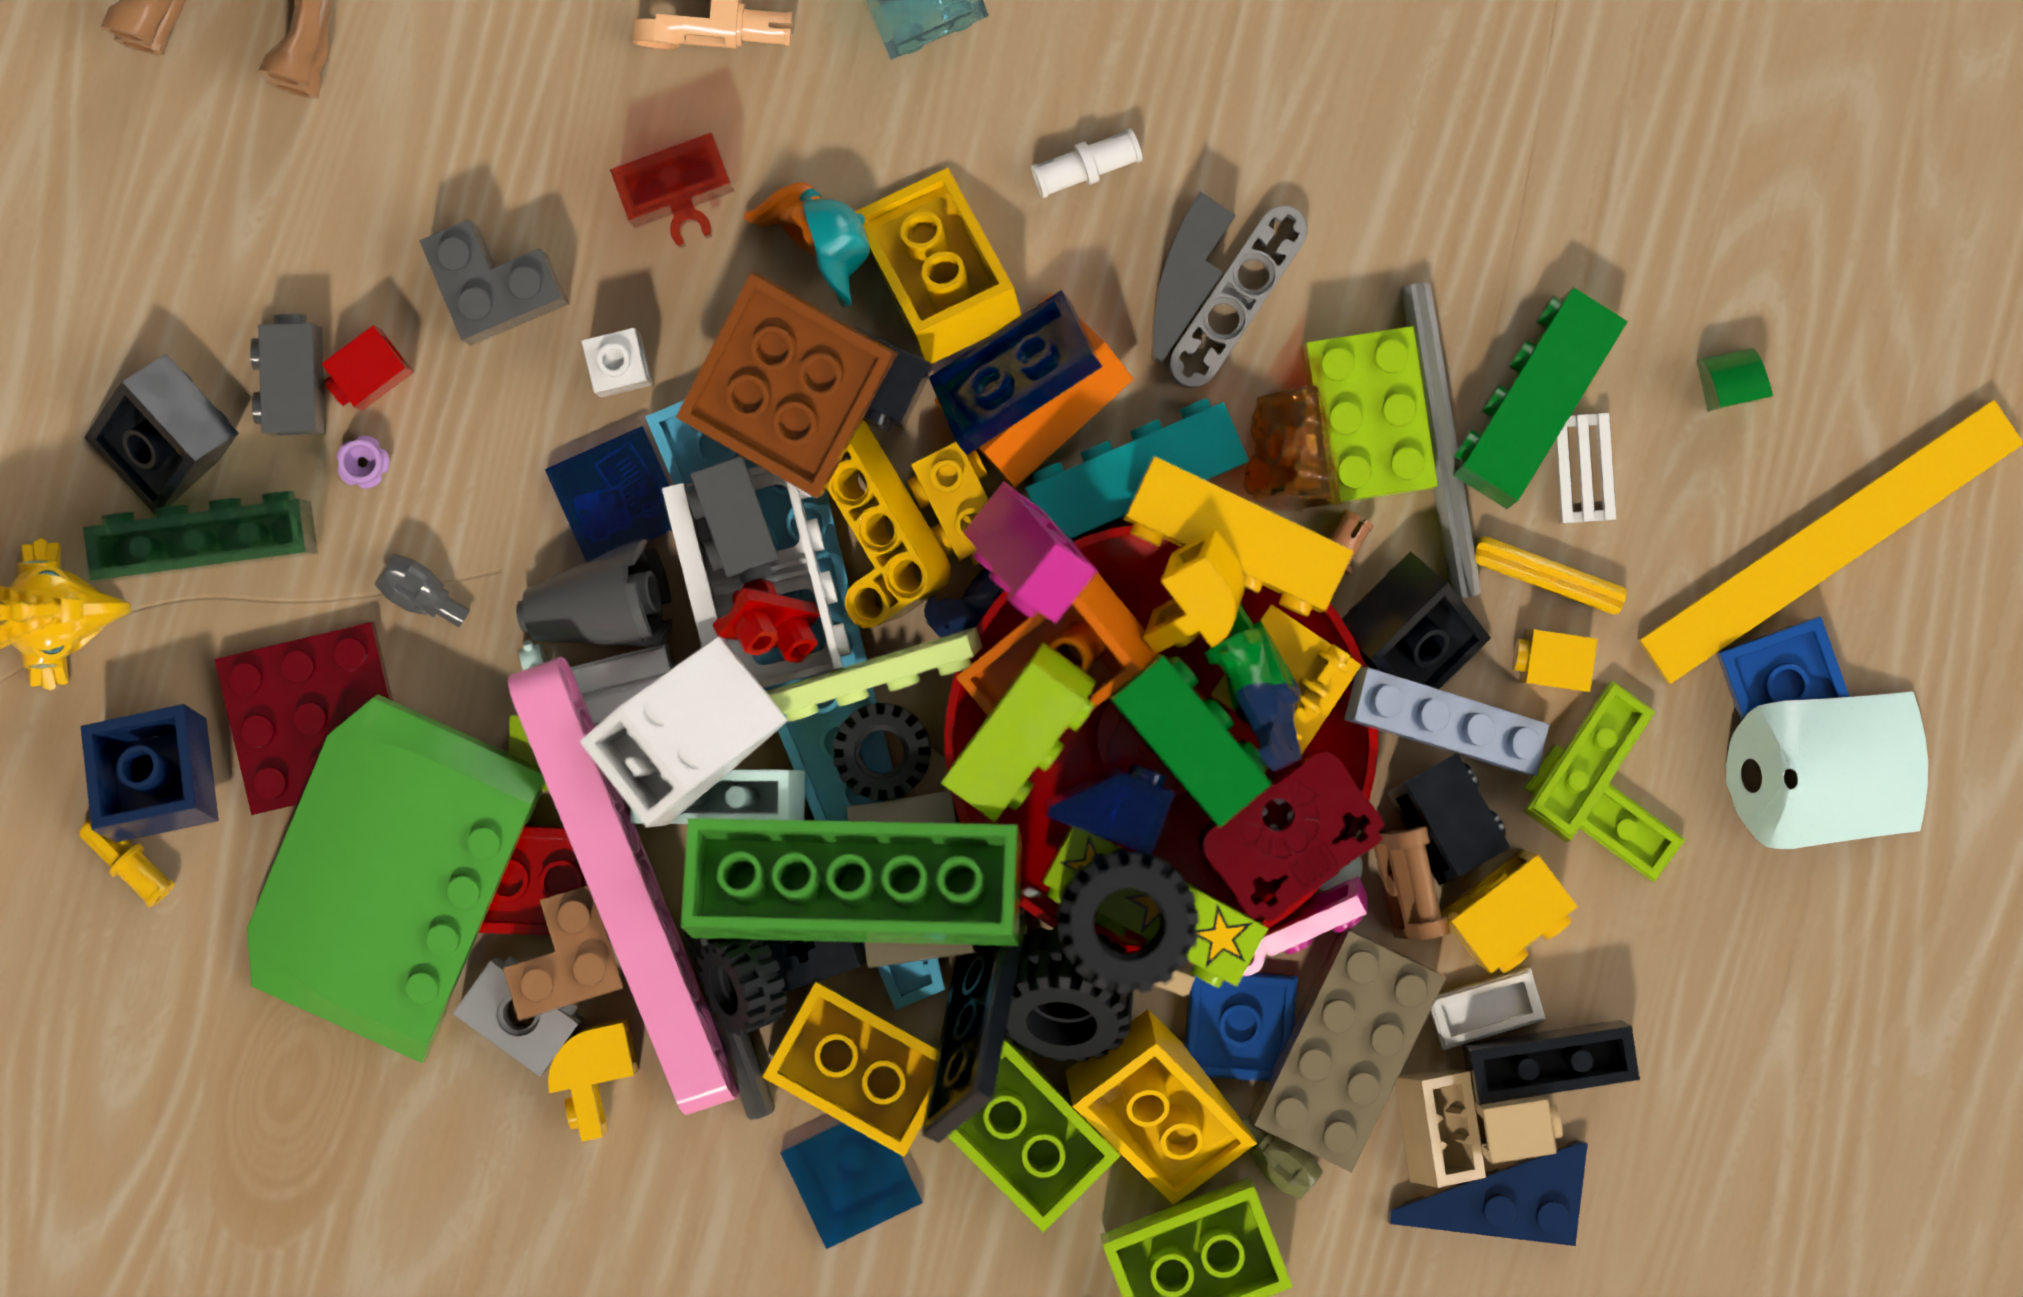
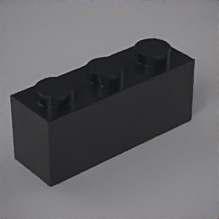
[1463,1020,1640,1105]

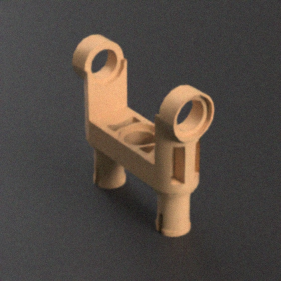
[632,0,793,49]

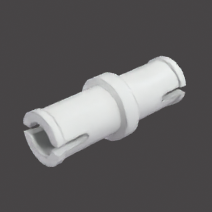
[1031,128,1143,198]

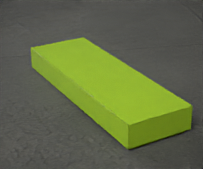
[1523,681,1655,843]
[1523,744,1686,882]

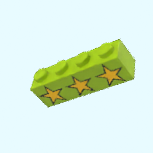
[1041,821,1268,988]

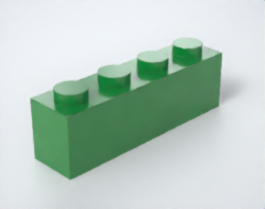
[1453,287,1628,509]

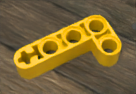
[826,420,951,628]

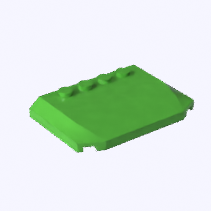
[247,695,546,1063]

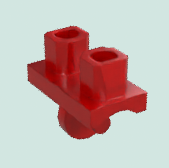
[712,578,820,663]

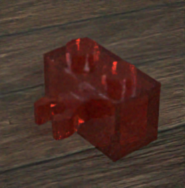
[610,132,735,248]

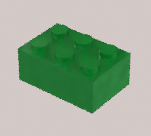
[1108,654,1271,827]

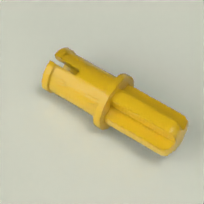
[79,819,175,908]

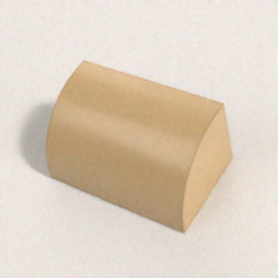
[1395,1070,1486,1188]

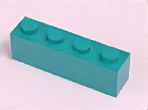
[1025,398,1249,540]

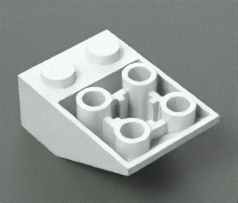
[579,637,789,827]

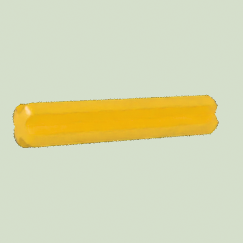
[1475,536,1627,614]

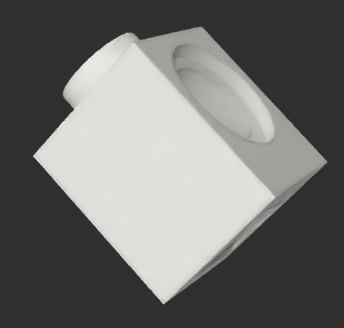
[581,328,653,398]

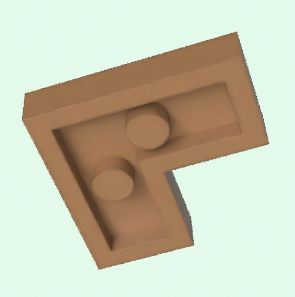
[503,885,623,1021]

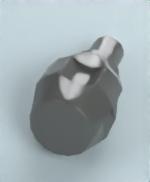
[375,554,470,628]

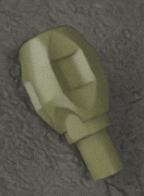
[1243,1117,1323,1199]

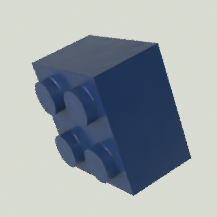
[80,704,219,843]

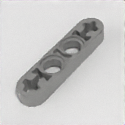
[1169,206,1308,389]

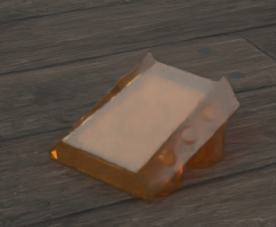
[1244,385,1342,512]

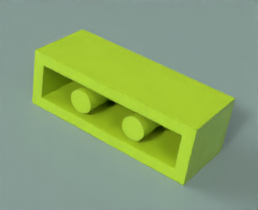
[941,643,1097,822]

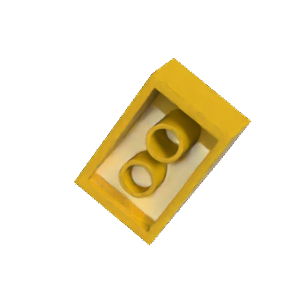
[855,167,1023,365]
[1065,1009,1257,1205]

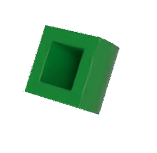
[1697,348,1773,412]

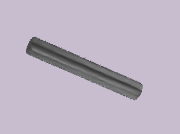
[680,924,775,1120]

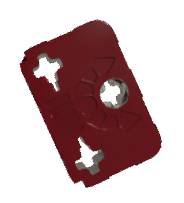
[1198,750,1385,922]

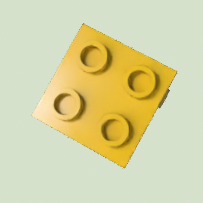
[1210,604,1362,755]

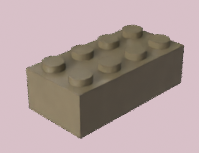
[1249,929,1446,1173]

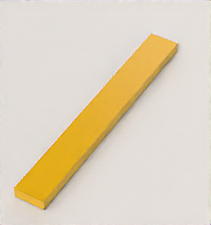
[1637,400,2023,684]

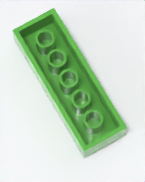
[681,818,1023,946]

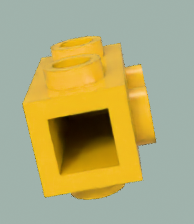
[907,440,989,566]

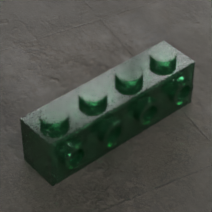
[83,491,318,582]

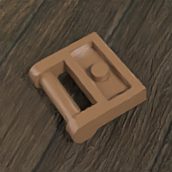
[1374,827,1451,940]

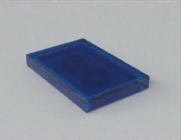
[928,290,1103,455]

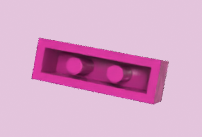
[963,482,1097,623]

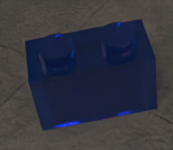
[1042,762,1175,855]

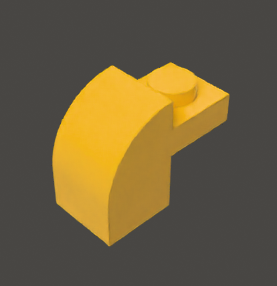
[1143,530,1245,654]
[548,1018,639,1142]

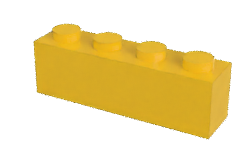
[1123,456,1354,617]

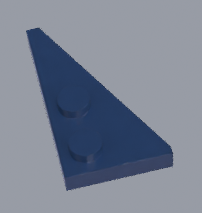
[1387,1140,1588,1246]

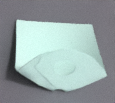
[1725,691,1928,849]

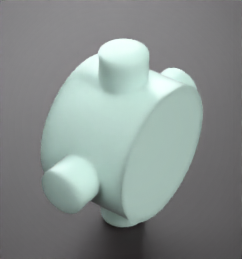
[519,640,547,670]

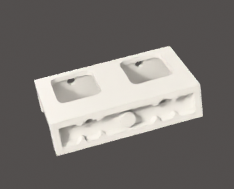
[662,466,851,688]

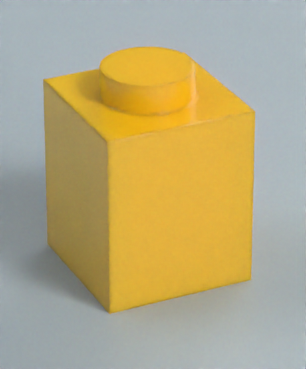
[1512,629,1598,692]

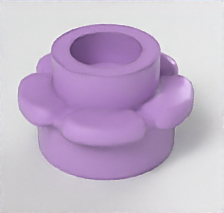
[337,436,390,489]

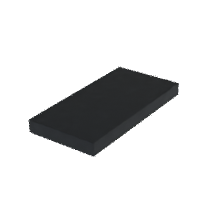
[922,913,1027,1143]

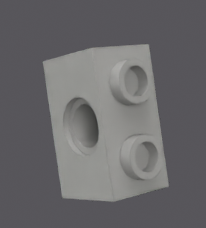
[452,956,584,1076]

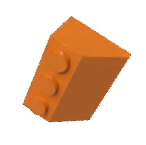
[934,292,1134,488]

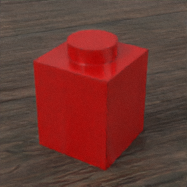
[321,325,414,410]

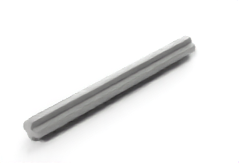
[1401,282,1481,599]

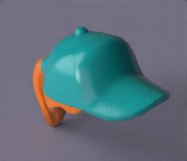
[744,182,870,307]

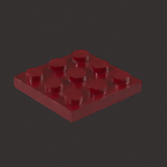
[214,622,393,815]

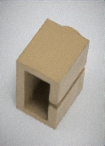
[1474,1095,1563,1163]

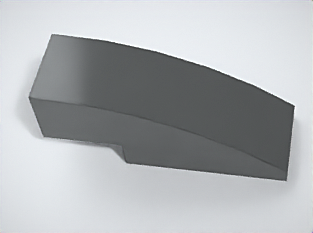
[1151,191,1236,365]

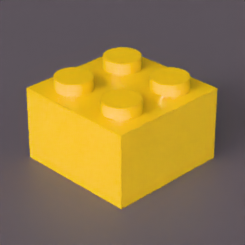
[1440,849,1578,973]

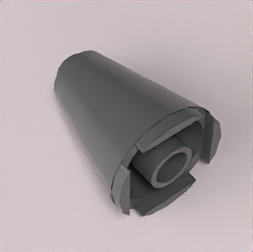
[516,539,672,647]

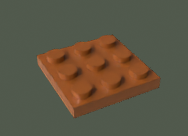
[676,272,898,499]

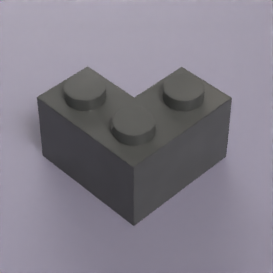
[419,219,569,346]

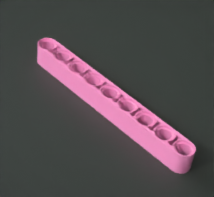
[508,657,739,1116]

